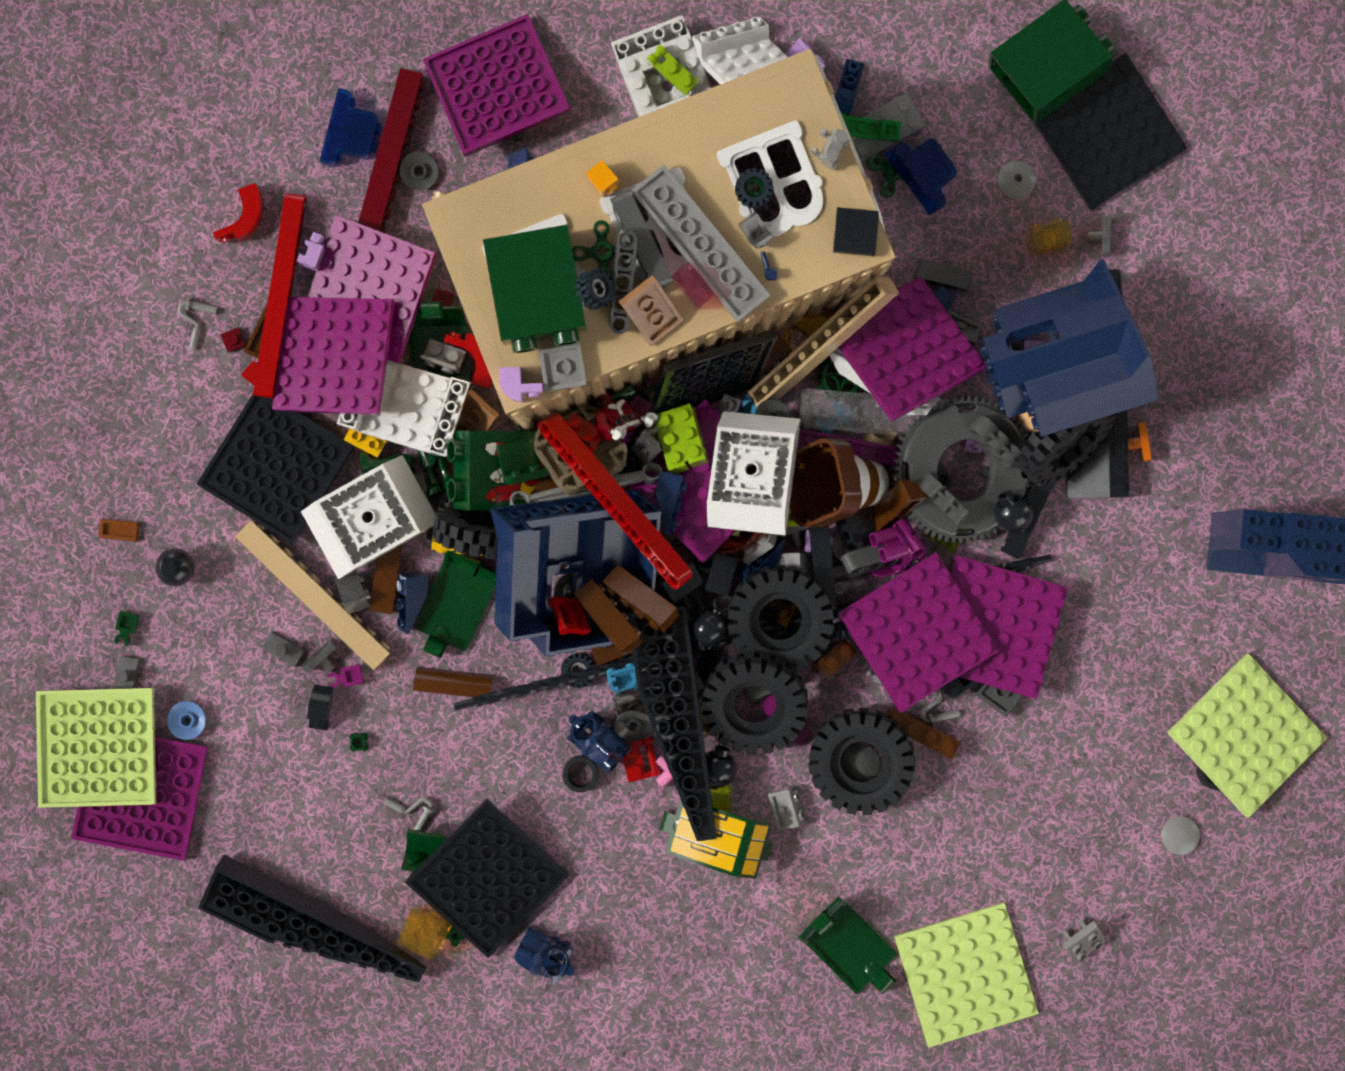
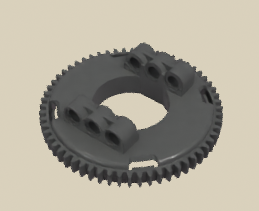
[891,395,1032,543]

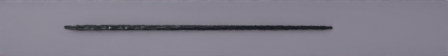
[453,554,1052,711]

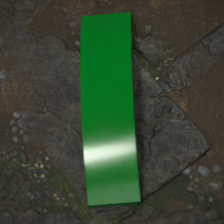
[841,113,902,142]

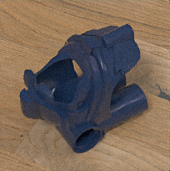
[567,711,632,773]
[514,926,575,984]

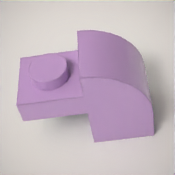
[499,367,544,402]

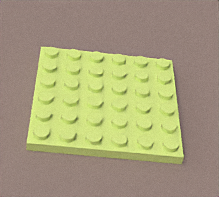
[1167,654,1327,818]
[36,688,156,808]
[894,902,1039,1048]

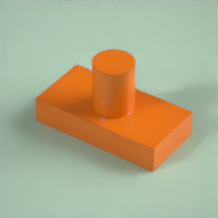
[1128,422,1152,462]

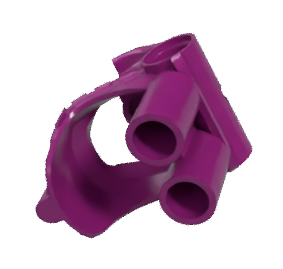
[867,519,926,577]

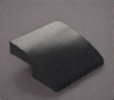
[833,207,879,257]

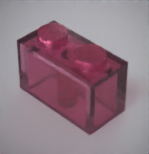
[671,262,715,310]

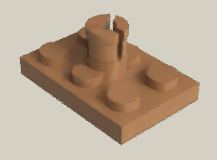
[618,275,684,346]
[455,390,500,431]

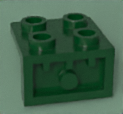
[496,437,549,485]
[401,829,446,872]

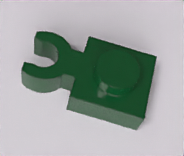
[114,611,140,646]

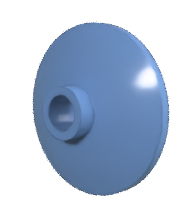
[167,701,206,740]

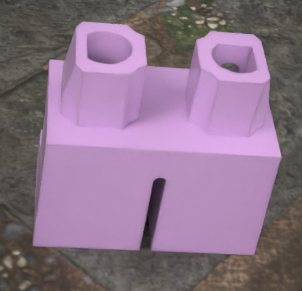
[297,232,327,272]

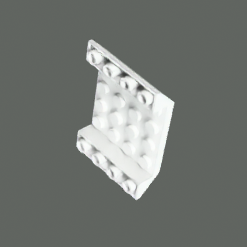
[692,17,788,84]
[337,360,470,457]

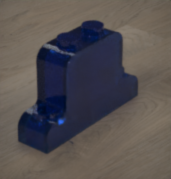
[319,88,382,167]
[884,138,957,216]

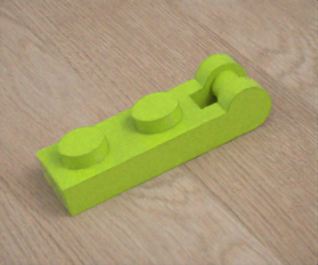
[646,44,699,97]

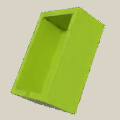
[655,404,710,474]

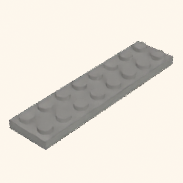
[631,164,770,323]

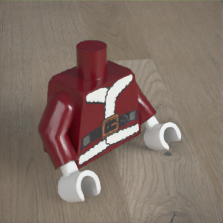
[595,393,657,442]

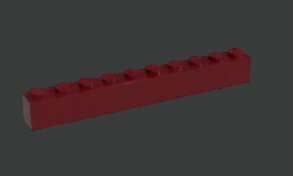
[358,68,426,233]

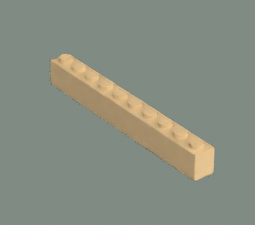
[748,277,899,407]
[235,520,392,670]

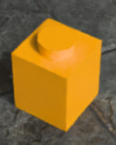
[586,160,619,197]

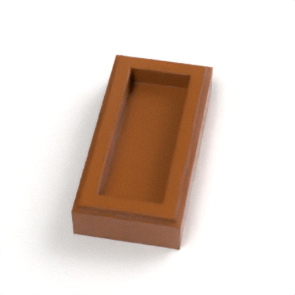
[98,519,140,542]

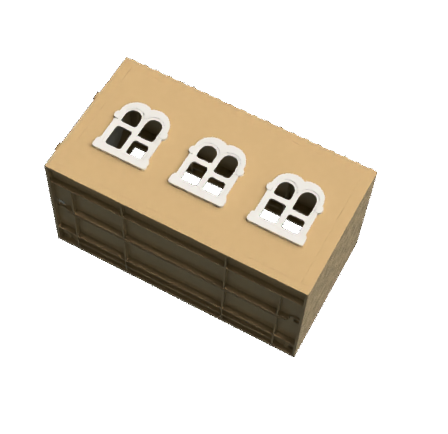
[422,48,896,430]

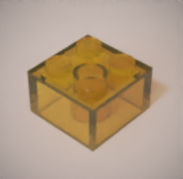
[1024,218,1073,256]
[396,906,451,960]

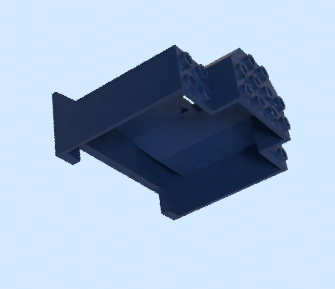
[980,259,1158,437]
[491,489,661,657]
[1206,509,1345,585]

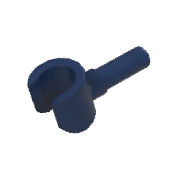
[760,251,777,280]

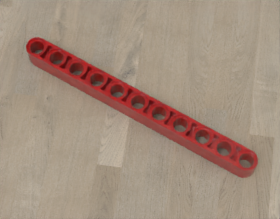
[253,193,306,398]
[538,413,693,589]

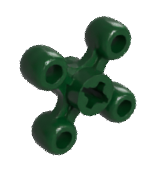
[866,143,921,198]
[572,220,630,279]

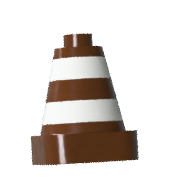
[790,438,895,527]

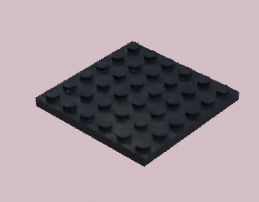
[1035,53,1188,211]
[649,330,778,414]
[196,394,355,545]
[405,797,569,958]

